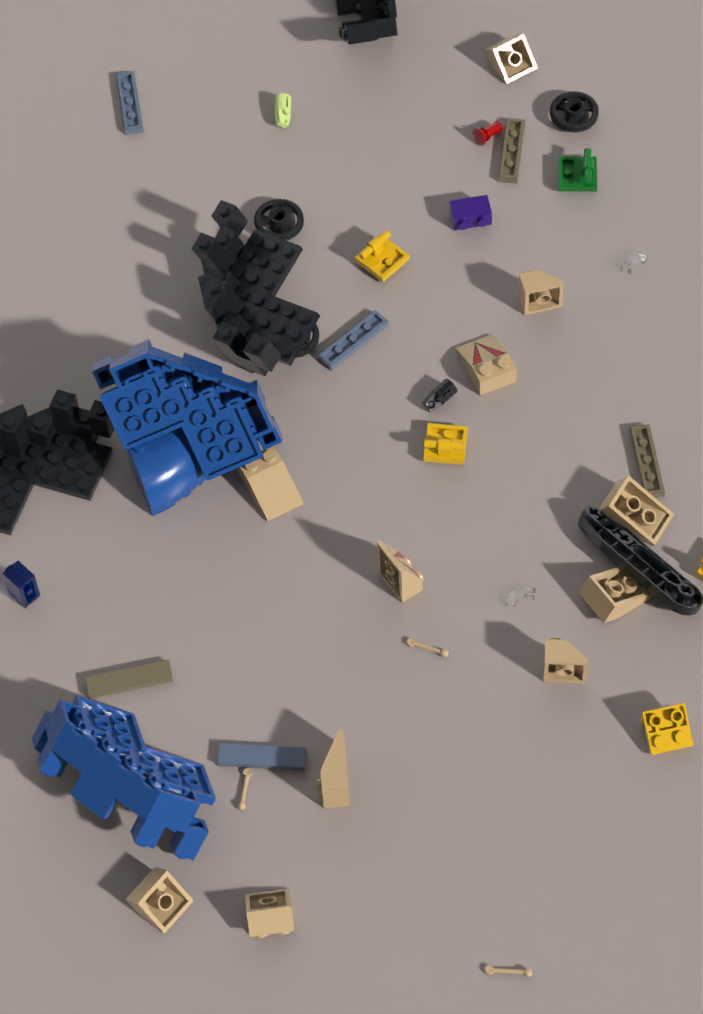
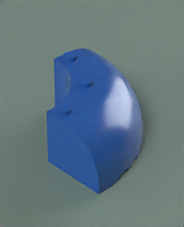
[127,427,206,516]

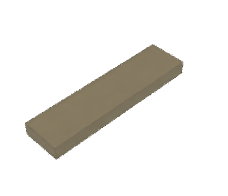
[498,118,525,183]
[629,424,665,498]
[85,660,173,699]

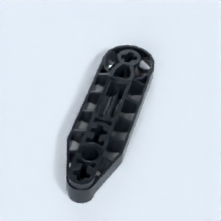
[578,505,703,616]

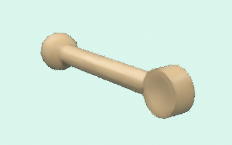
[407,638,449,657]
[237,768,252,810]
[485,965,533,977]

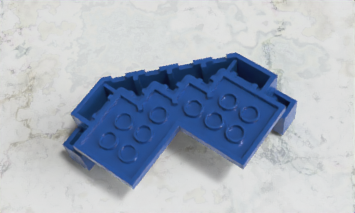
[92,339,282,481]
[32,695,216,861]

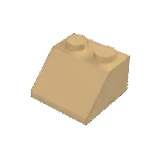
[484,34,538,84]
[518,270,564,315]
[543,638,588,683]
[125,867,194,934]
[245,889,295,938]

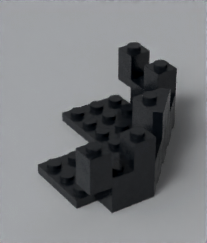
[334,0,398,45]
[191,200,320,376]
[0,389,114,535]

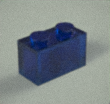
[2,560,41,608]

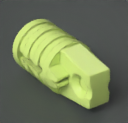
[274,93,291,128]

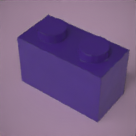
[450,195,492,231]

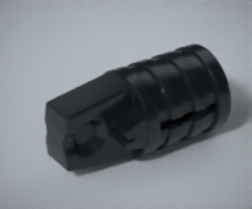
[422,378,458,412]

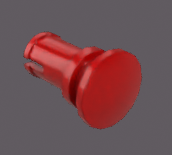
[473,121,503,146]

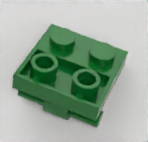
[558,148,597,192]

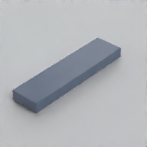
[116,71,144,135]
[317,310,389,371]
[218,743,306,771]

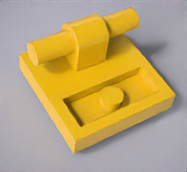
[354,230,410,283]
[423,423,468,465]
[640,703,694,755]

